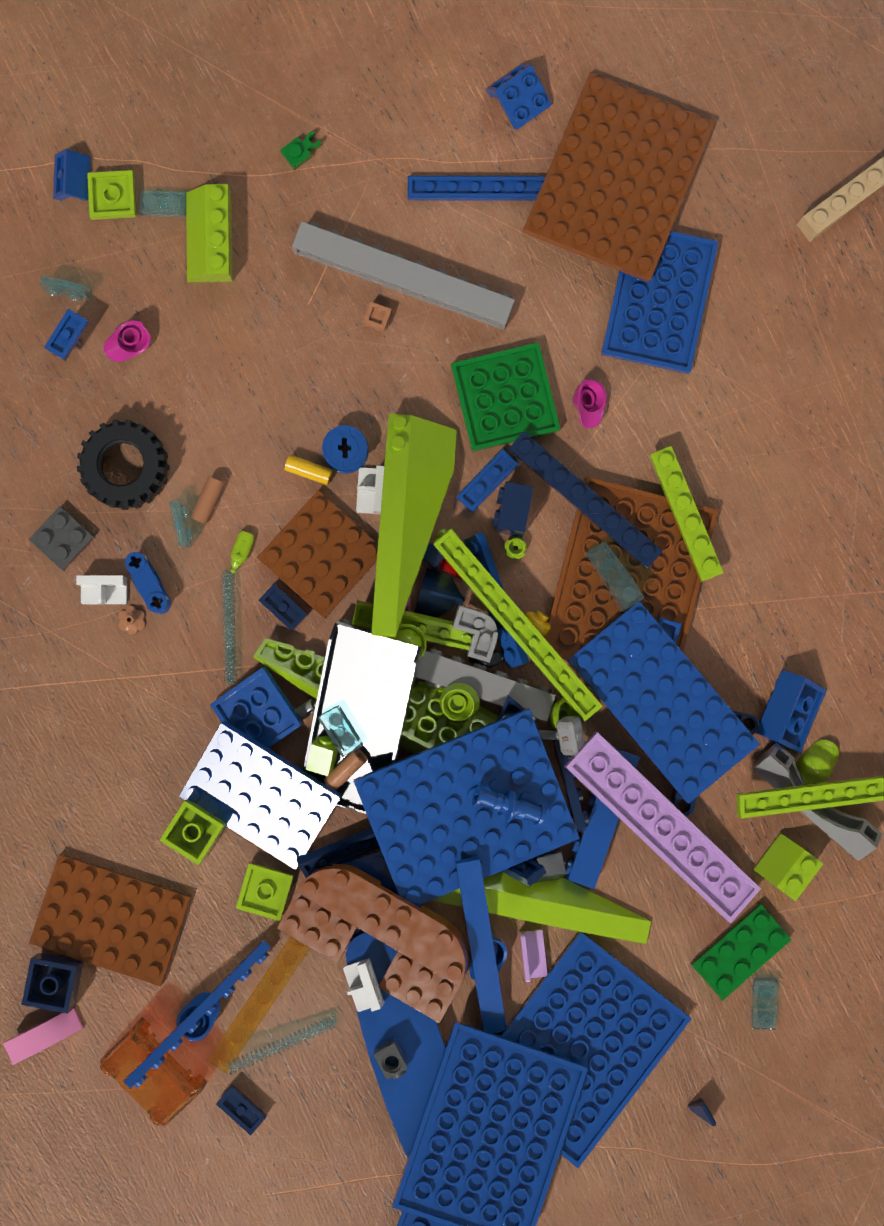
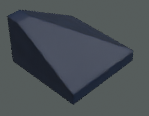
[687,1098,716,1127]

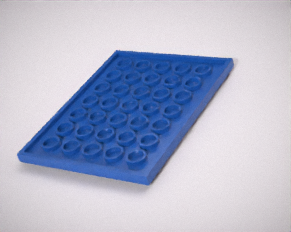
[353,708,580,906]
[500,932,692,1168]
[392,1021,588,1226]

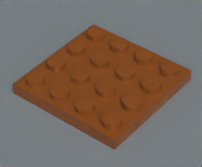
[257,491,378,619]

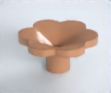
[118,606,146,635]

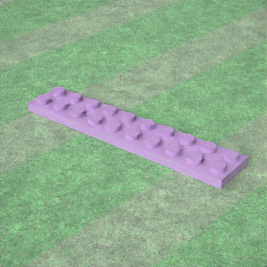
[564,732,761,923]

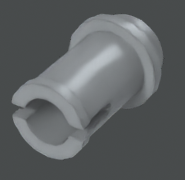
[293,699,316,722]

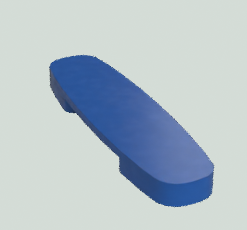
[346,931,446,1159]

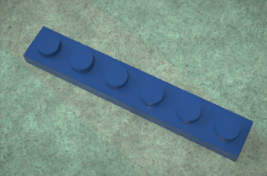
[464,532,529,669]

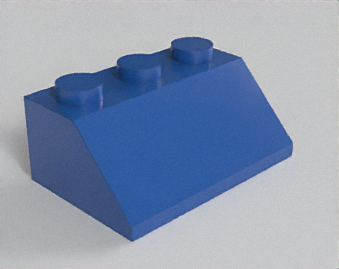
[756,670,827,753]

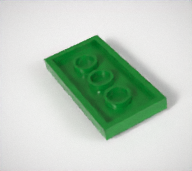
[691,903,792,1001]

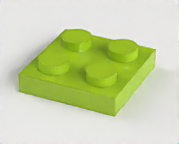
[87,170,136,220]
[236,863,294,921]

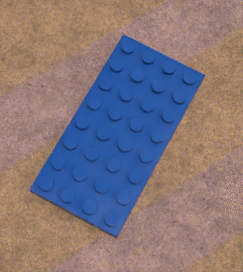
[568,601,760,804]

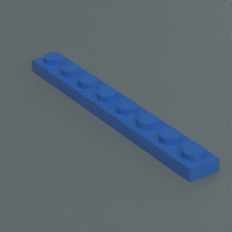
[123,940,270,1089]

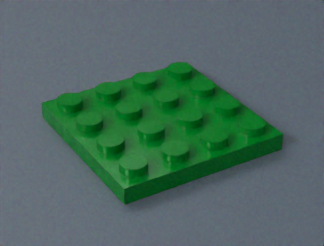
[451,342,561,452]

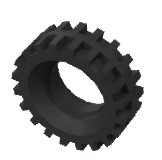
[77,420,170,510]

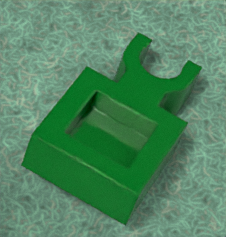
[280,130,322,170]

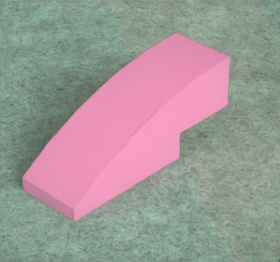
[3,1008,84,1065]

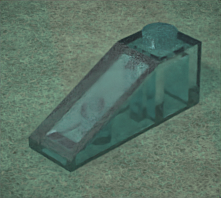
[586,541,644,612]

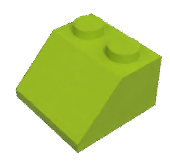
[753,833,823,901]

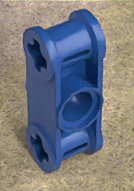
[125,552,171,614]

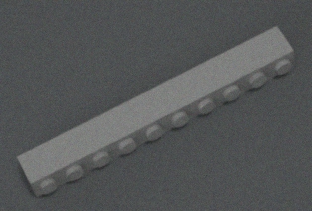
[292,221,515,330]
[336,619,556,721]

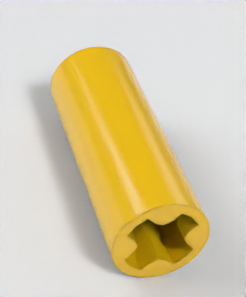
[284,454,333,485]

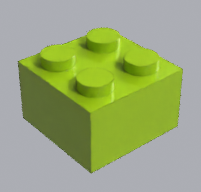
[159,799,227,865]

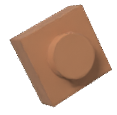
[363,301,392,332]

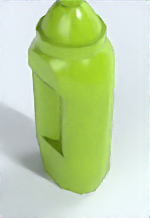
[230,531,254,573]

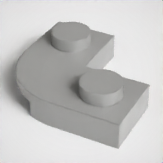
[452,604,498,663]

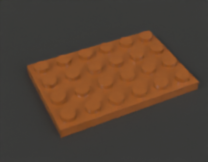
[29,854,192,986]

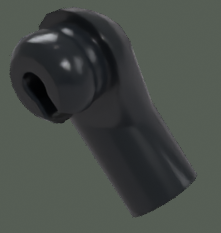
[469,650,504,668]

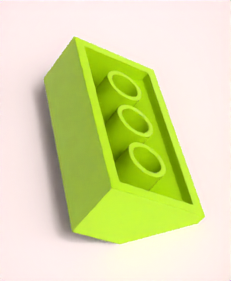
[186,184,233,282]

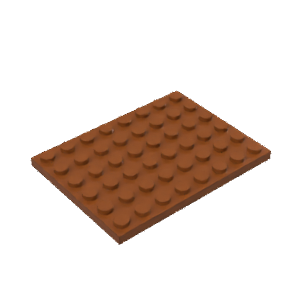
[523,72,715,283]
[545,476,718,660]

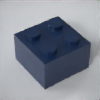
[492,482,533,537]
[21,953,84,1014]

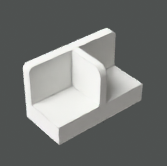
[356,466,384,514]
[76,575,128,605]
[343,958,385,1012]

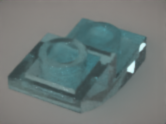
[751,978,778,1030]

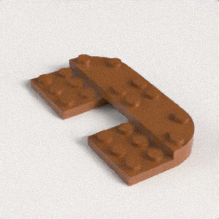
[277,864,468,1023]

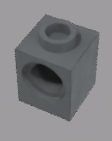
[373,1038,408,1080]

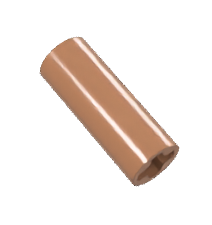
[190,476,224,525]
[324,748,367,791]

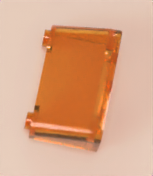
[100,1017,207,1126]

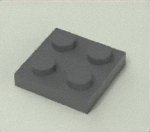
[29,506,95,571]

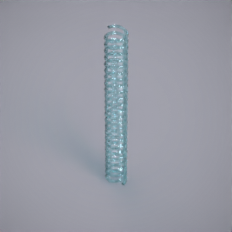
[221,571,237,685]
[228,1015,337,1075]

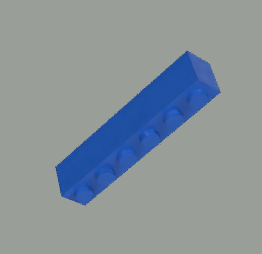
[566,748,640,889]

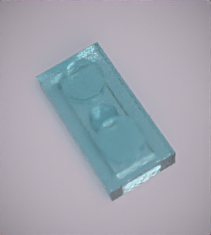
[139,191,186,217]
[40,276,92,301]
[169,500,194,549]
[318,705,364,757]

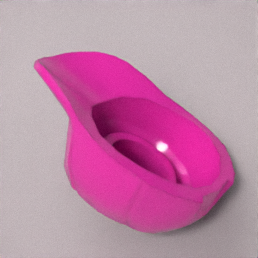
[103,320,151,362]
[573,379,607,428]

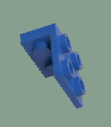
[486,63,551,130]

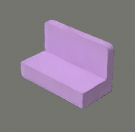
[519,928,548,982]

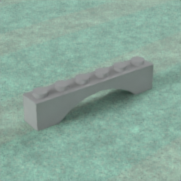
[753,743,883,861]

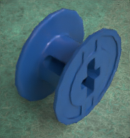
[322,425,369,474]

